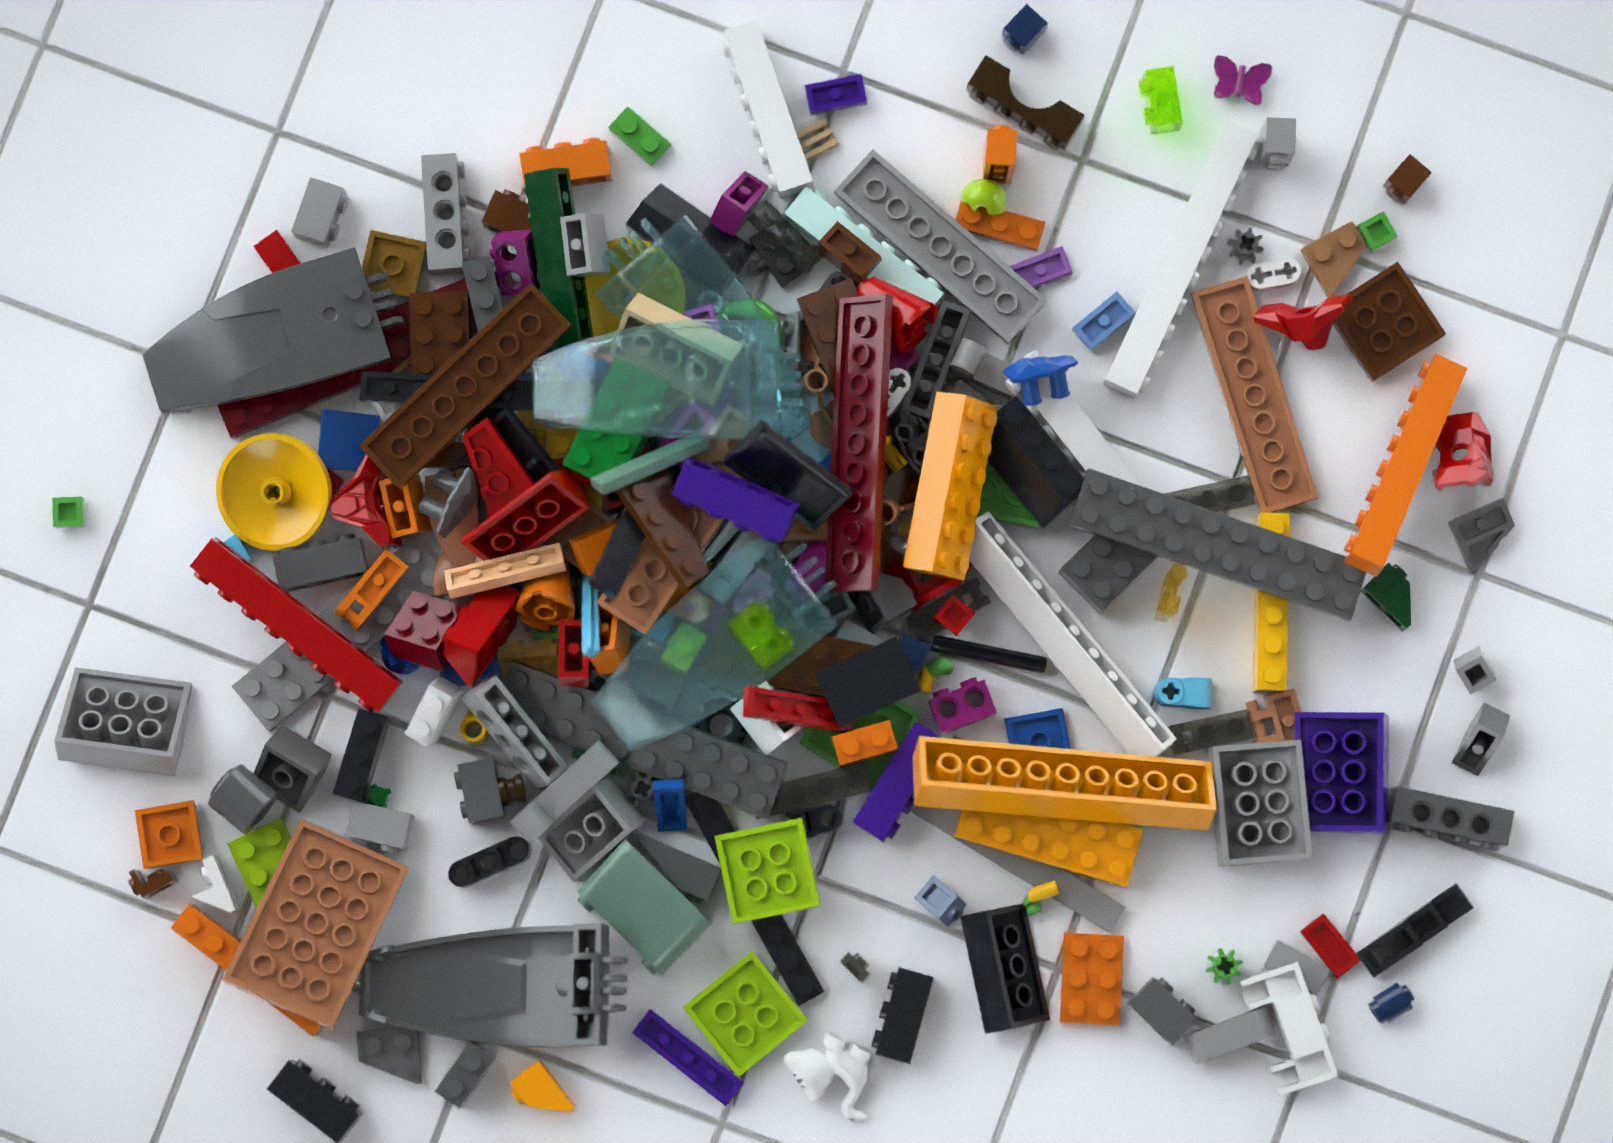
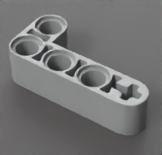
[949,338,1023,404]
[510,740,619,844]

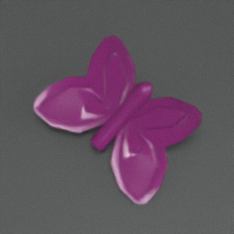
[1214,55,1273,105]

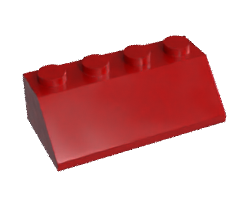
[460,469,590,561]

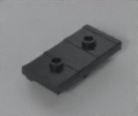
[491,406,561,483]
[723,420,853,531]

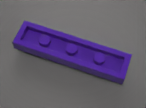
[632,1009,745,1106]

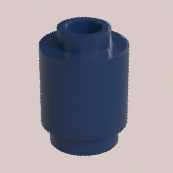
[1368,983,1415,1024]

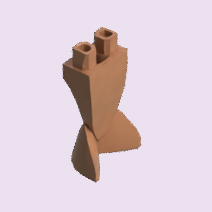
[422,468,483,598]

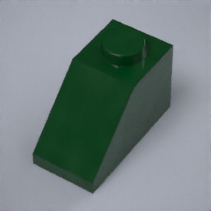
[1360,562,1411,632]

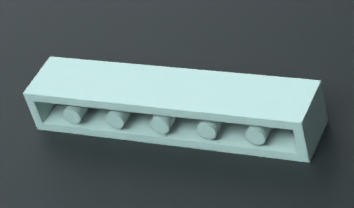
[784,187,944,306]

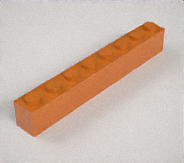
[1343,353,1468,577]

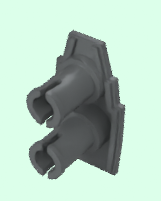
[419,467,480,538]

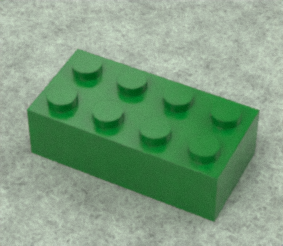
[562,358,673,492]

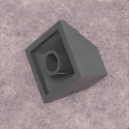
[849,572,917,634]

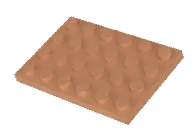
[222,818,409,1030]

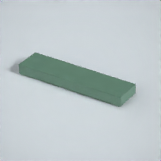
[590,432,710,495]

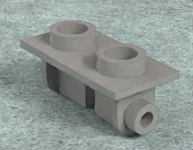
[782,311,812,373]

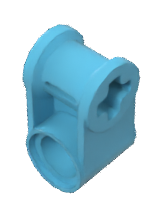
[1153,677,1212,709]

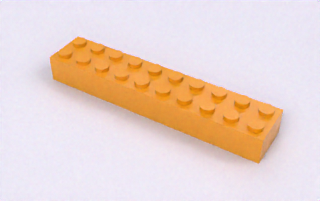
[913,736,1217,831]

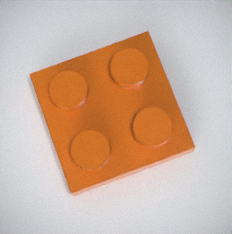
[135,800,204,869]

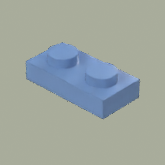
[1072,291,1136,352]

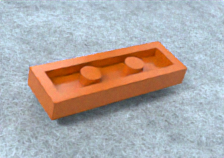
[956,201,1045,252]

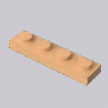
[444,543,566,599]

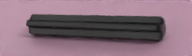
[931,635,1047,673]

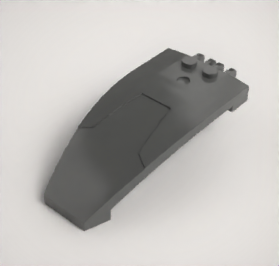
[142,247,404,412]
[359,923,628,1047]

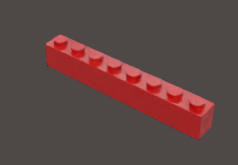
[190,537,404,712]

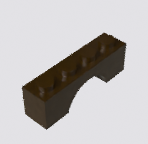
[966,55,1085,151]

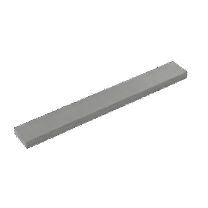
[910,805,1125,933]

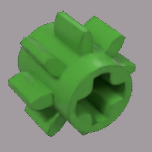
[1205,948,1243,985]

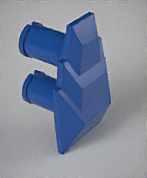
[1003,355,1078,406]

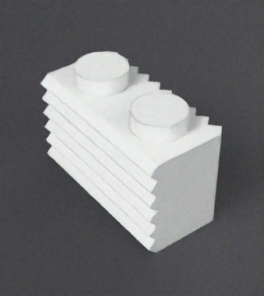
[405,677,464,747]

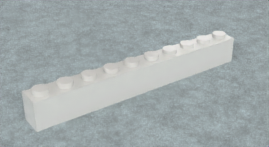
[1103,119,1260,399]
[969,511,1177,757]

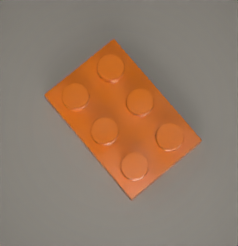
[1059,932,1124,1026]

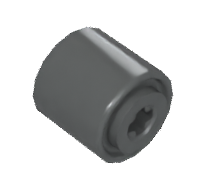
[208,764,279,835]

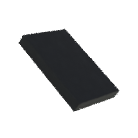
[815,636,921,728]

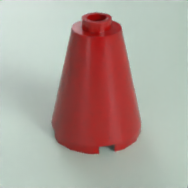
[856,276,939,353]

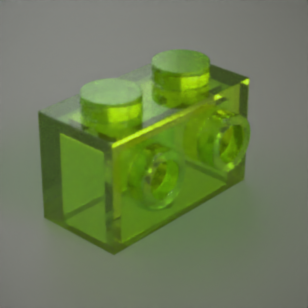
[1139,66,1183,135]
[727,601,794,672]

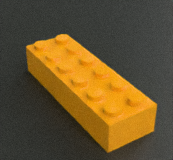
[903,392,998,581]
[954,810,1143,888]

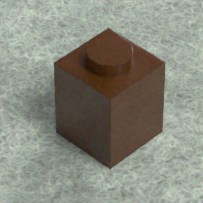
[1383,154,1432,204]

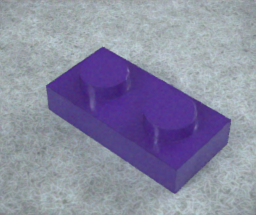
[805,74,867,115]

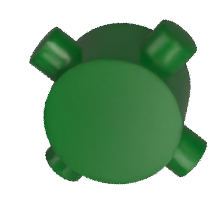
[367,784,392,808]

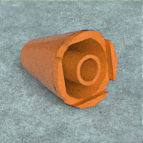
[516,559,576,630]

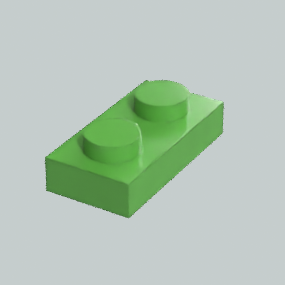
[608,106,671,167]

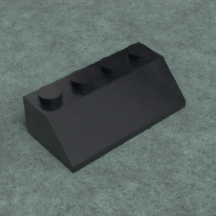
[626,183,756,296]
[988,396,1084,529]
[960,903,1050,1034]

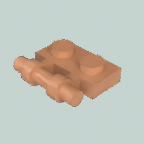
[1245,689,1301,743]

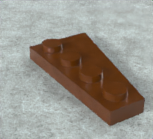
[615,468,709,590]

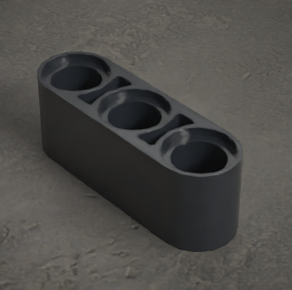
[448,836,532,888]

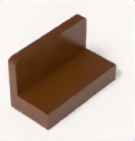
[818,221,882,285]

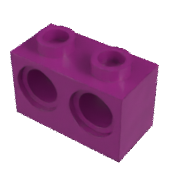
[489,230,540,297]
[928,677,997,735]

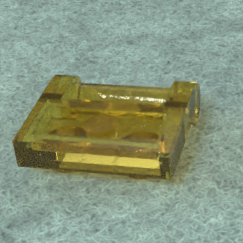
[1154,564,1188,622]

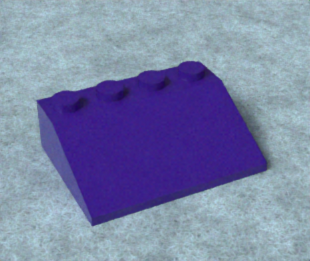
[1294,712,1389,834]

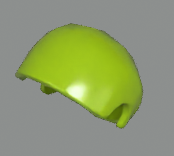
[961,179,1006,215]

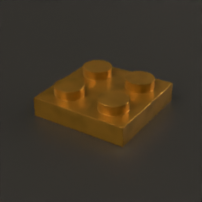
[362,230,427,299]

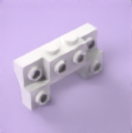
[1238,962,1338,1096]

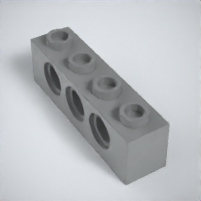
[421,153,470,275]
[461,675,568,789]

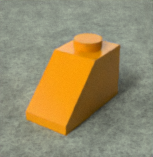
[510,1060,576,1112]

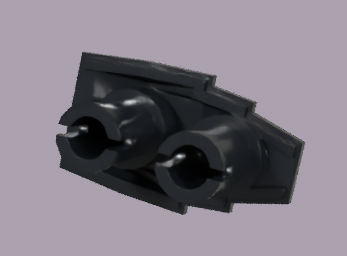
[890,408,930,475]

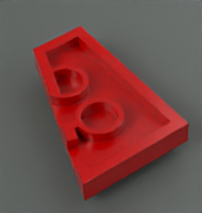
[462,417,536,518]

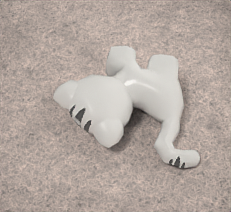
[784,1031,871,1122]

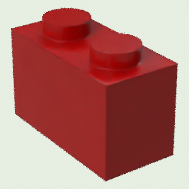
[558,620,589,687]

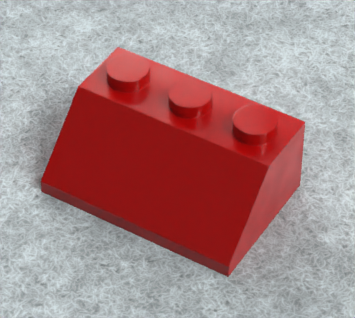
[442,585,521,688]

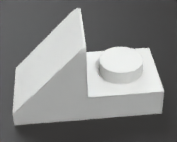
[192,855,240,913]

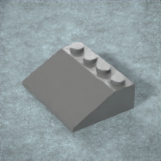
[54,667,192,776]
[1207,739,1313,867]

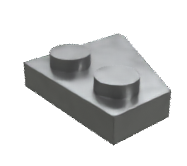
[1448,498,1515,574]
[356,1027,422,1084]

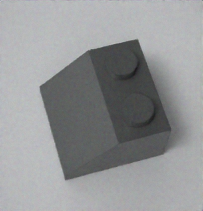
[254,725,332,813]

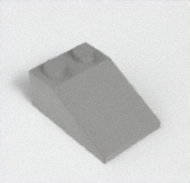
[538,776,647,882]

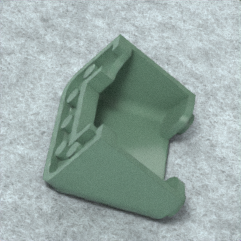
[577,839,712,975]

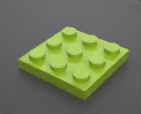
[715,818,821,924]
[683,951,808,1077]

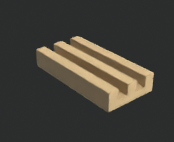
[797,118,839,162]

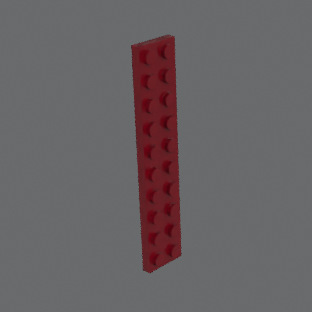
[217,278,478,439]
[824,294,893,593]

